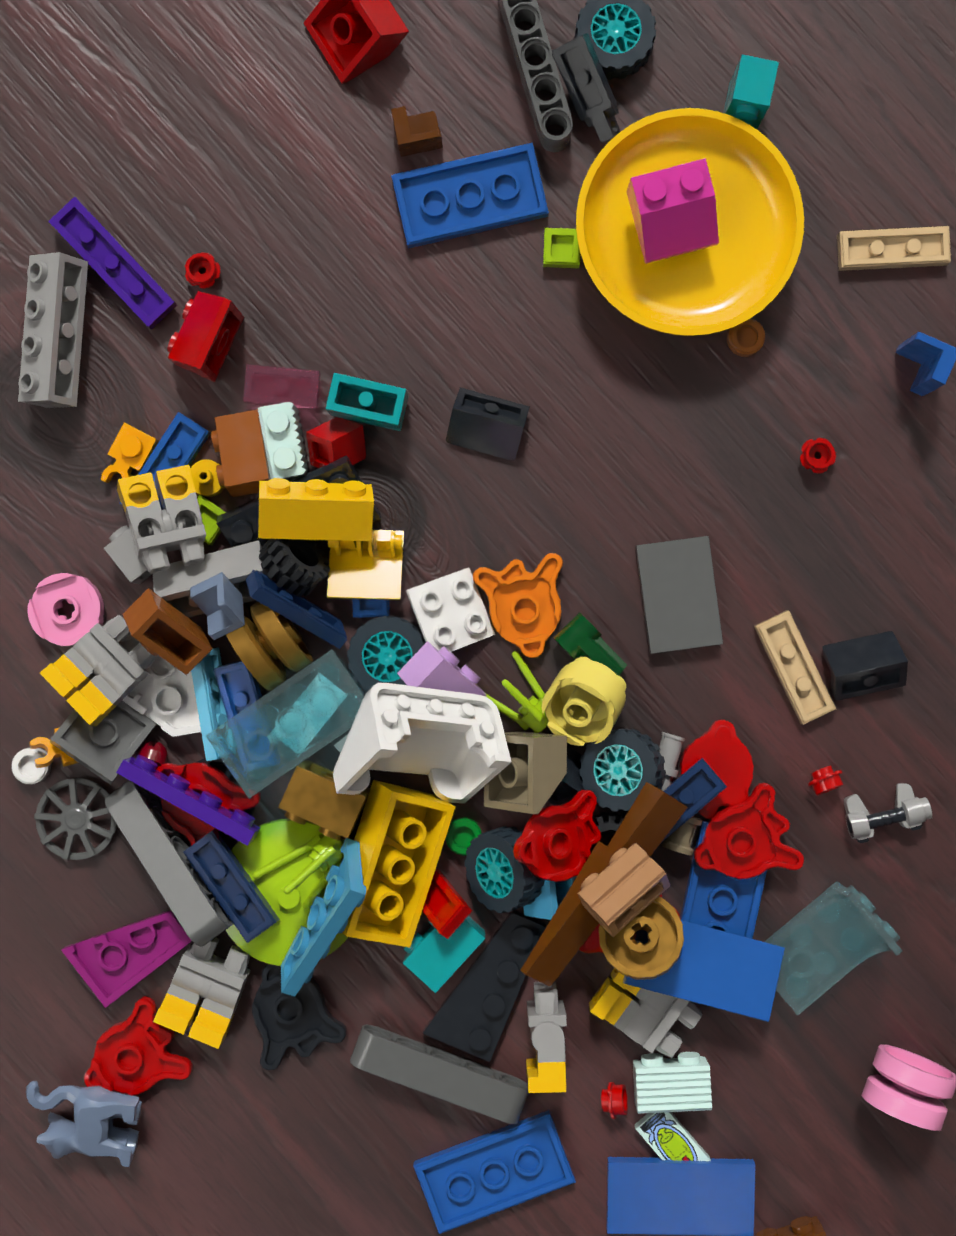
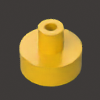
[190,459,225,497]

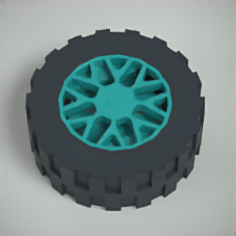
[574,0,656,80]
[347,616,426,692]
[579,729,666,811]
[465,826,545,913]

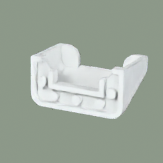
[333,683,512,803]

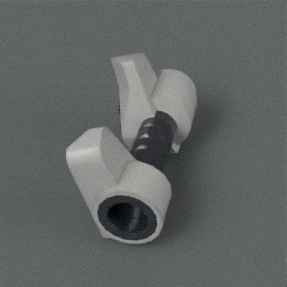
[844,783,932,843]

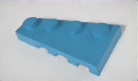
[281,838,366,996]

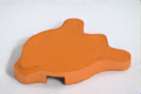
[473,553,563,658]

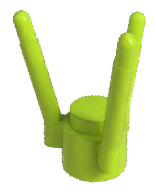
[485,651,549,733]
[253,835,344,909]

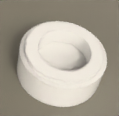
[12,748,52,784]

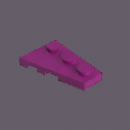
[61,910,192,1008]

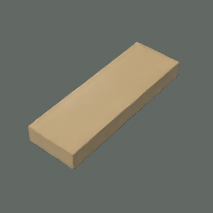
[837,226,951,271]
[754,610,836,725]

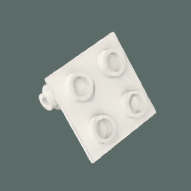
[406,567,495,652]

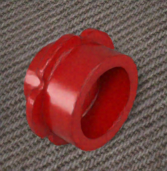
[185,253,221,289]
[800,438,836,474]
[808,766,844,796]
[601,1082,628,1119]

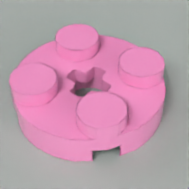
[28,573,104,646]

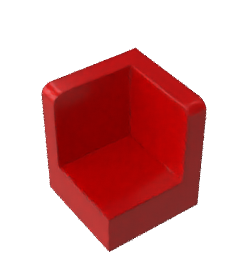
[306,417,366,468]

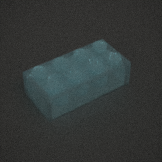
[206,649,365,798]

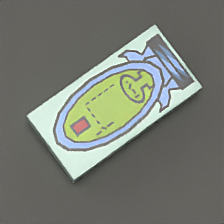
[634,1112,711,1161]

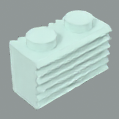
[258,402,310,482]
[633,1052,712,1114]

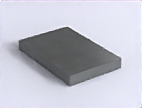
[635,536,723,654]

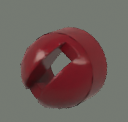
[137,741,167,770]

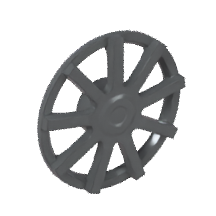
[34,778,117,860]

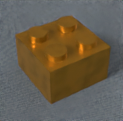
[278,759,371,840]

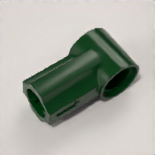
[553,612,627,675]

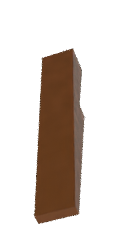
[520,782,688,987]

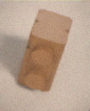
[577,843,670,937]

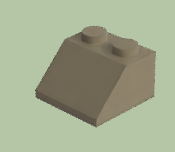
[484,731,567,814]

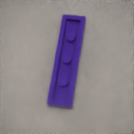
[48,197,177,330]
[116,755,261,846]

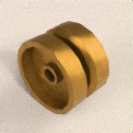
[226,601,313,691]
[599,896,684,980]

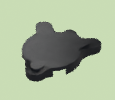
[252,964,347,1070]

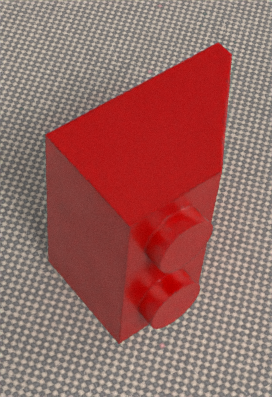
[304,0,409,84]
[167,291,244,382]

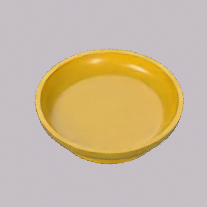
[576,108,804,336]

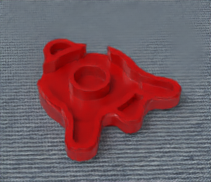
[679,719,754,819]
[157,762,261,845]
[694,783,804,879]
[513,790,601,882]
[84,996,193,1096]

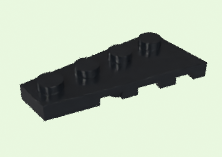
[216,455,381,547]
[422,911,546,1062]

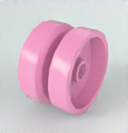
[861,1044,956,1131]

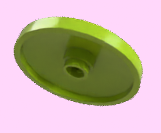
[226,819,348,966]

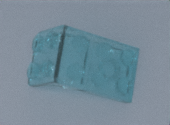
[765,881,903,1015]

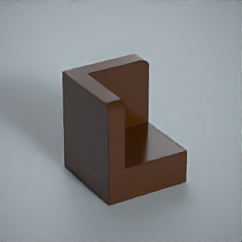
[391,106,443,157]

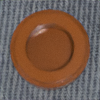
[727,319,765,357]

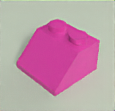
[626,158,719,264]

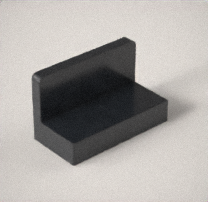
[446,387,530,461]
[822,631,908,701]

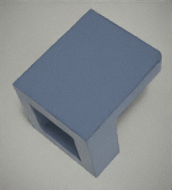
[190,572,245,640]

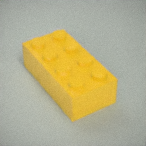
[342,780,456,948]

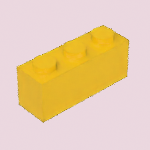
[258,478,374,541]

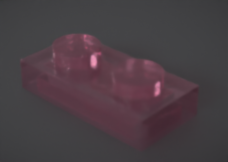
[243,364,321,409]

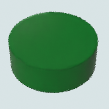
[446,817,482,855]

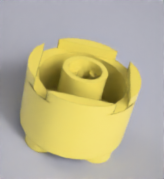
[541,657,626,746]

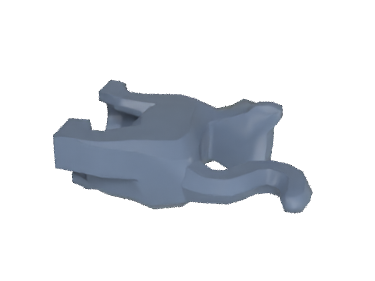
[26,1081,142,1167]

